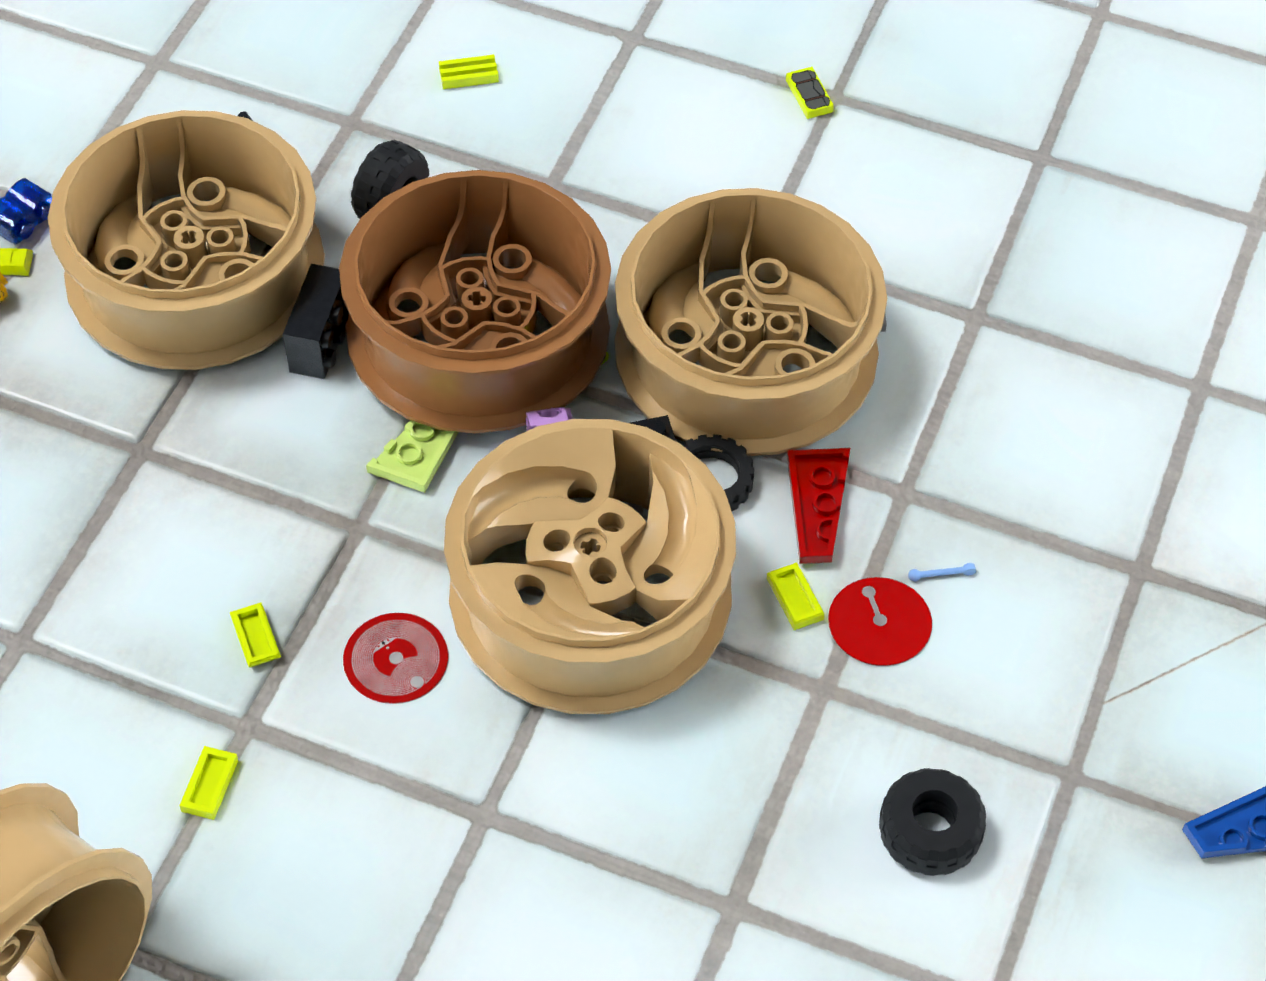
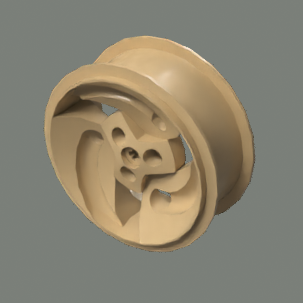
[48,110,325,370]
[615,188,887,456]
[444,419,736,714]
[0,783,152,981]

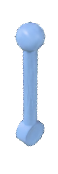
[908,563,976,582]

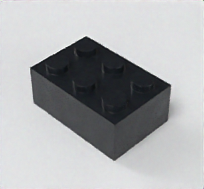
[283,263,350,379]

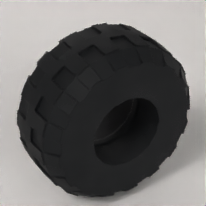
[351,140,429,219]
[879,768,986,876]

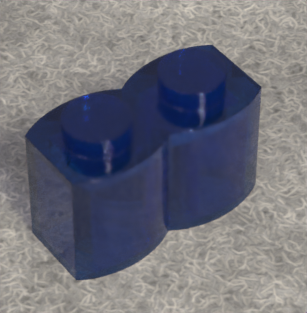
[0,178,52,245]

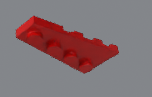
[787,448,851,564]

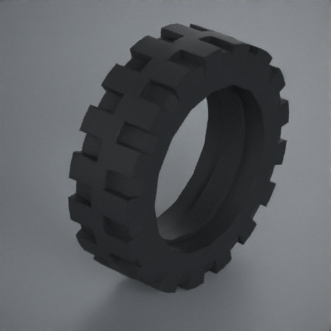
[684,434,755,511]

